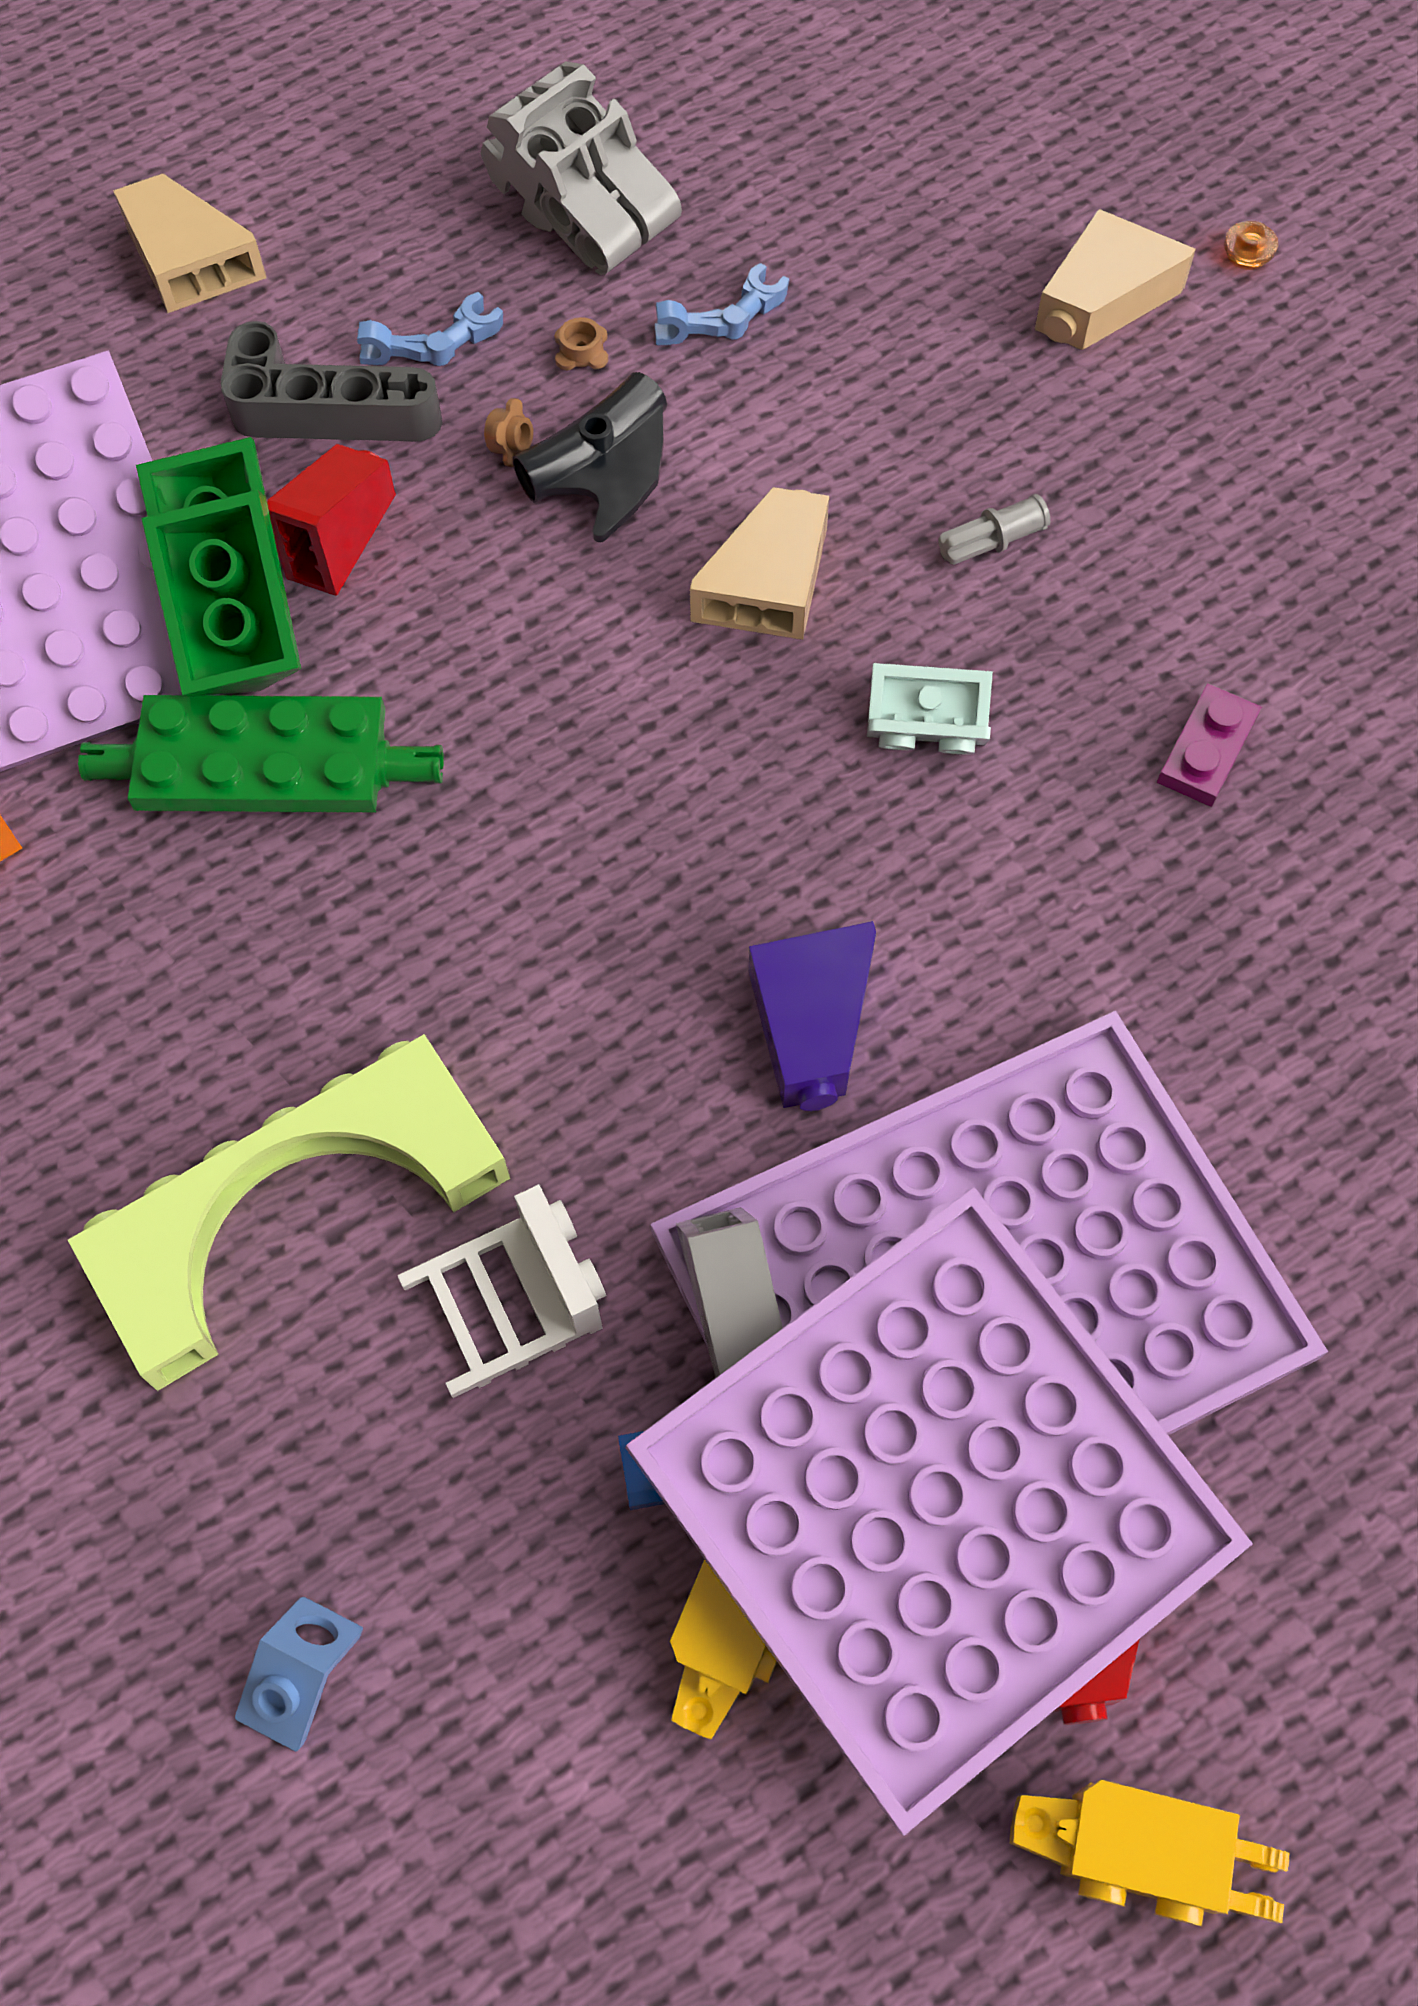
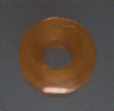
[1224,221,1278,270]

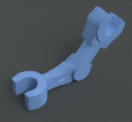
[654,263,789,345]
[357,292,503,366]

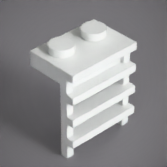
[398,1185,606,1398]

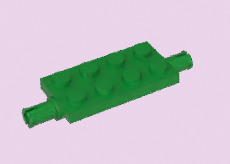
[78,695,444,813]

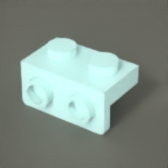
[867,663,993,755]

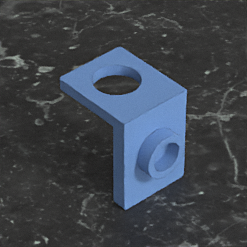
[235,1597,363,1752]

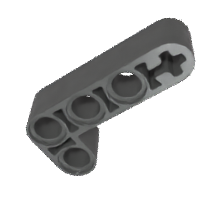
[221,321,443,442]

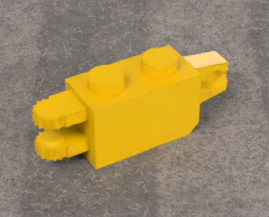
[670,1559,777,1739]
[1010,1780,1290,1926]

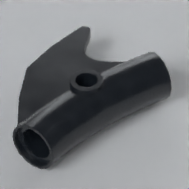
[512,372,667,543]

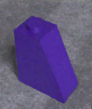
[748,921,876,1111]

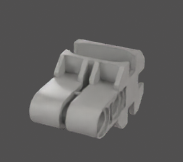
[480,61,682,275]

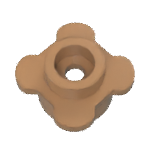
[554,317,608,370]
[484,398,533,467]

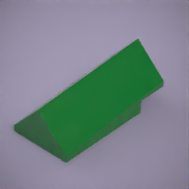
[136,437,301,697]

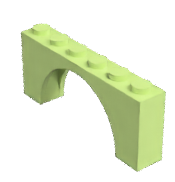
[68,1034,510,1391]

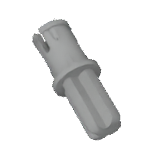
[938,494,1050,565]

